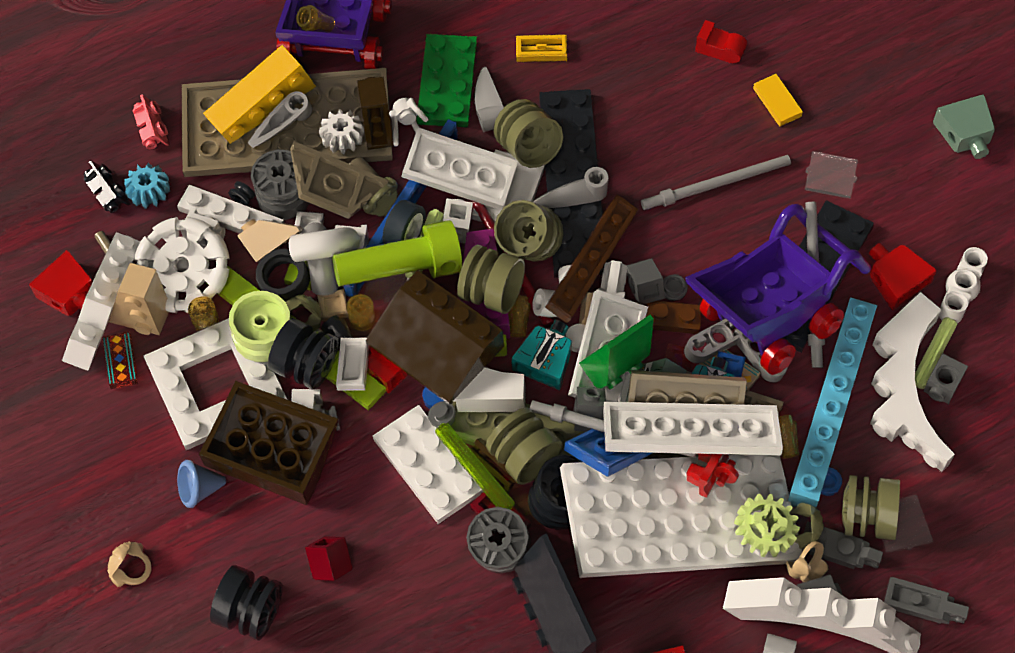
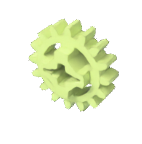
[734,494,800,557]

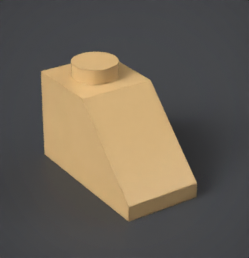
[237,219,303,262]

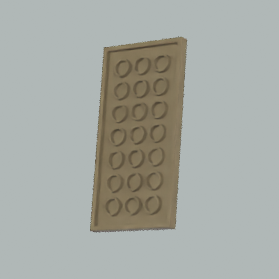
[182,68,393,177]

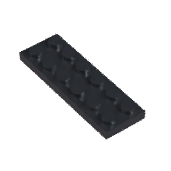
[780,200,874,353]

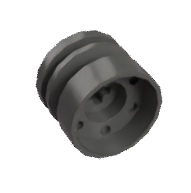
[251,150,310,220]
[466,507,531,573]

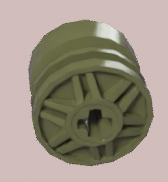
[494,99,563,168]
[494,200,563,262]
[458,244,525,314]
[486,407,563,485]
[842,475,900,540]

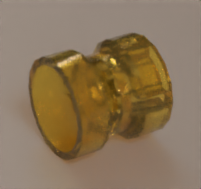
[346,294,376,331]
[188,296,219,331]

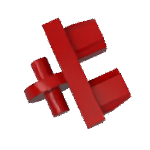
[686,454,739,498]

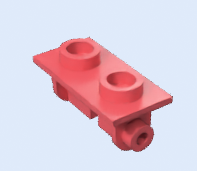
[133,94,169,150]

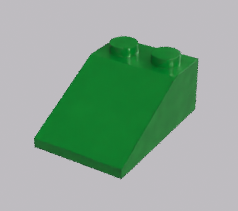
[579,314,654,390]

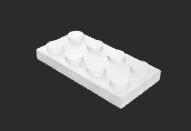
[401,127,518,210]
[568,290,648,402]
[373,405,484,524]

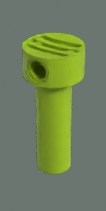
[332,220,462,287]

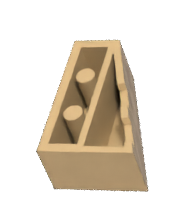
[109,263,169,335]

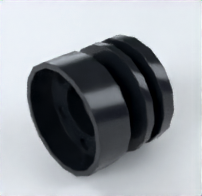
[268,318,339,390]
[528,455,582,530]
[210,565,283,641]

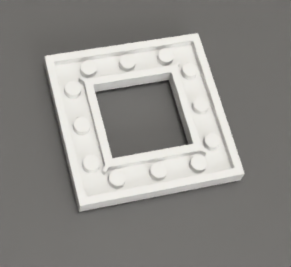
[144,318,287,450]

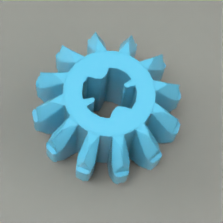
[124,162,170,209]

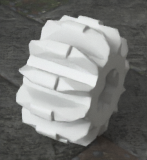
[319,109,364,155]

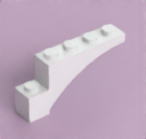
[62,232,141,371]

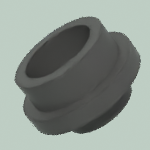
[663,274,688,301]
[428,401,456,429]

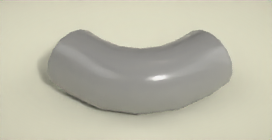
[301,222,338,296]

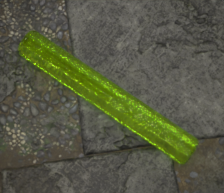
[435,423,515,510]

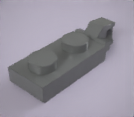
[802,521,883,569]
[884,577,969,624]

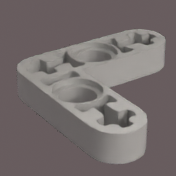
[684,319,787,382]

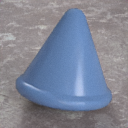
[177,460,227,508]

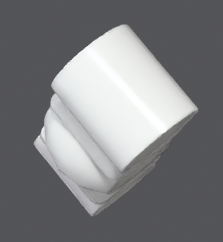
[939,247,988,323]

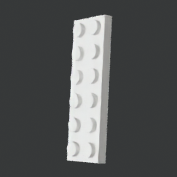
[603,402,783,455]

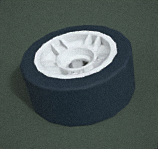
[382,200,426,244]

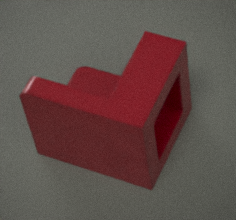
[305,536,352,581]

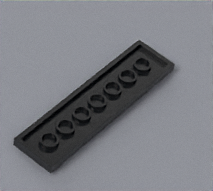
[539,89,607,278]

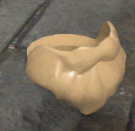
[107,541,152,587]
[785,541,828,582]

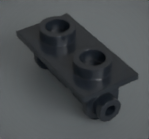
[84,160,130,213]

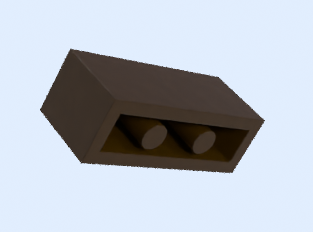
[357,76,393,150]

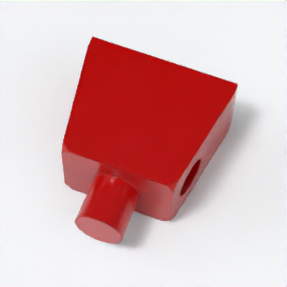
[869,243,937,310]
[29,250,93,316]

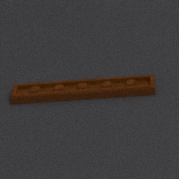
[545,194,638,323]

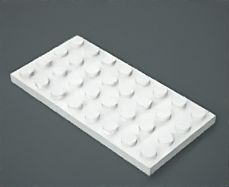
[560,454,802,578]

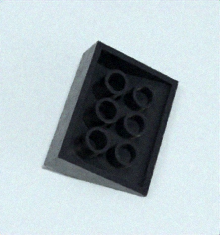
[512,534,597,653]

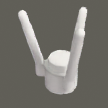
[389,98,428,146]

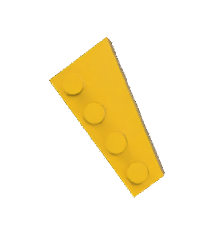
[203,45,316,144]

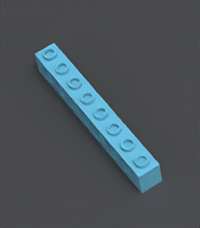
[788,297,877,508]

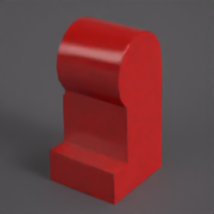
[695,20,747,63]
[367,346,408,394]

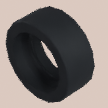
[256,248,310,302]

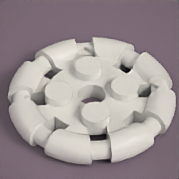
[134,217,230,313]

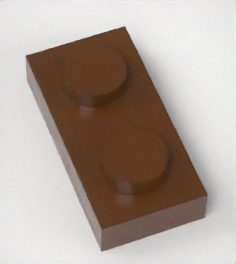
[646,301,701,334]

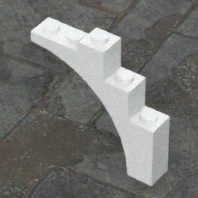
[407,278,526,412]
[870,292,955,472]
[723,577,921,653]

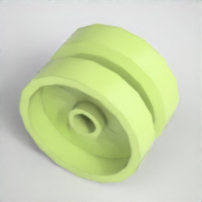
[229,291,291,362]

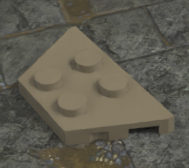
[290,141,389,219]

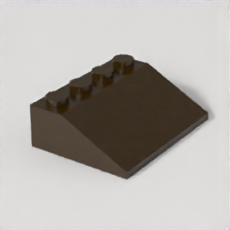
[365,270,504,405]
[199,381,339,505]

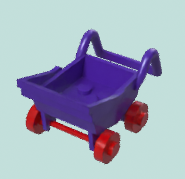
[275,0,392,69]
[685,204,871,375]

